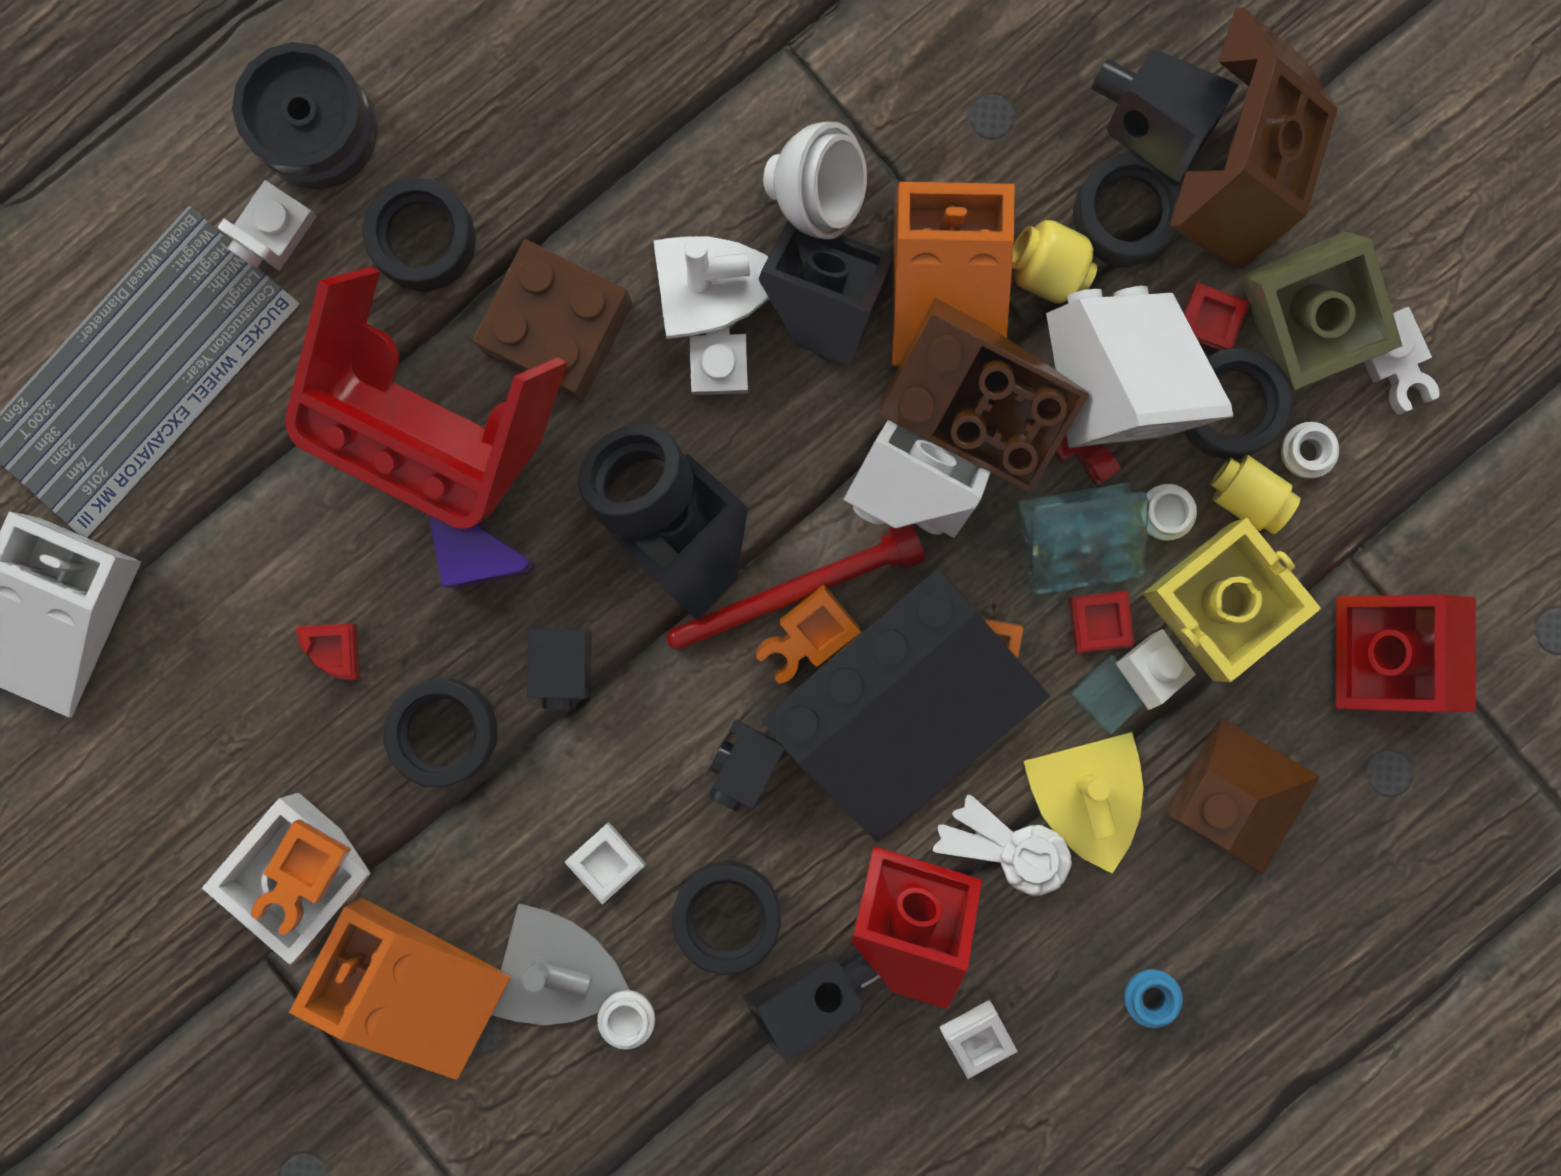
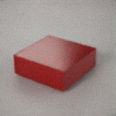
[1183,282,1250,353]
[1069,591,1135,653]

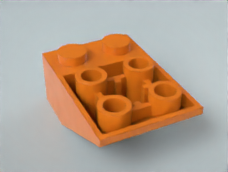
[892,182,1015,366]
[289,897,512,1080]

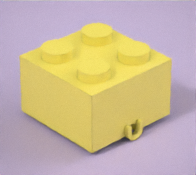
[1142,518,1321,682]

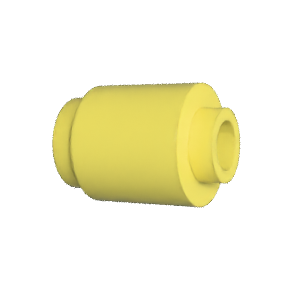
[1210,454,1301,535]

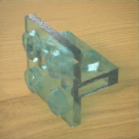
[1018,482,1149,594]

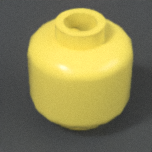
[1012,220,1097,304]

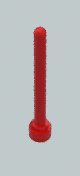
[666,524,926,650]

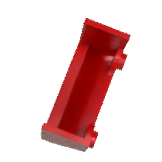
[285,267,567,529]

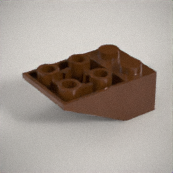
[878,298,1089,492]

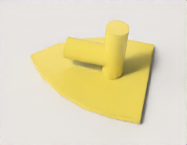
[1023,732,1144,874]

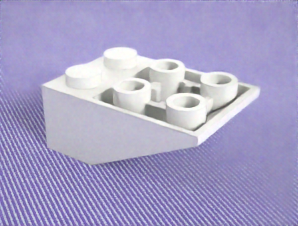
[0,511,141,717]

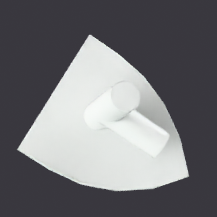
[653,236,769,339]

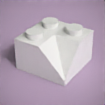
[843,420,990,538]
[202,793,371,965]

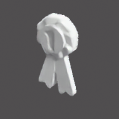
[933,795,1072,897]

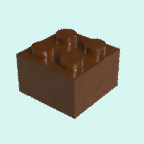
[472,239,633,403]

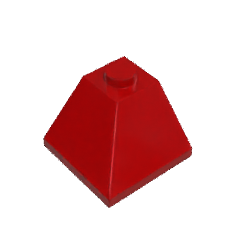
[851,846,982,1009]

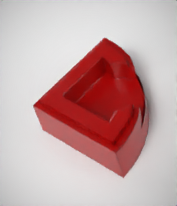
[296,623,359,680]

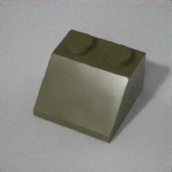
[1240,231,1403,390]

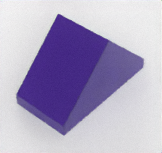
[429,515,537,589]

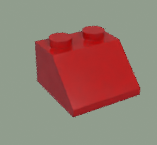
[1336,594,1476,712]

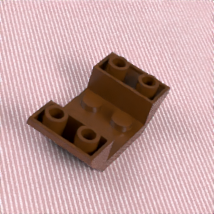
[1170,7,1338,269]

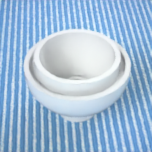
[763,122,867,239]

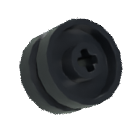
[232,42,378,190]

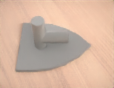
[492,903,630,1025]

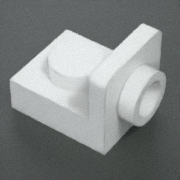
[218,180,317,271]

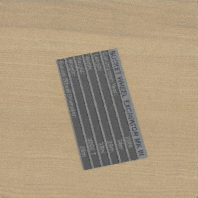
[0,206,299,538]

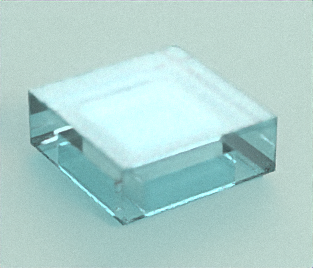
[1069,654,1143,735]

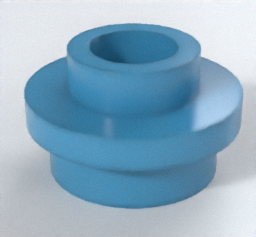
[1124,969,1183,1028]

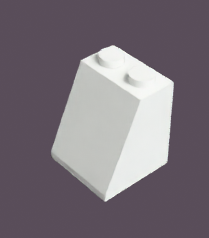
[1046,286,1233,448]

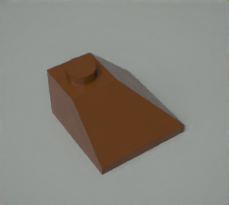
[1163,718,1320,874]

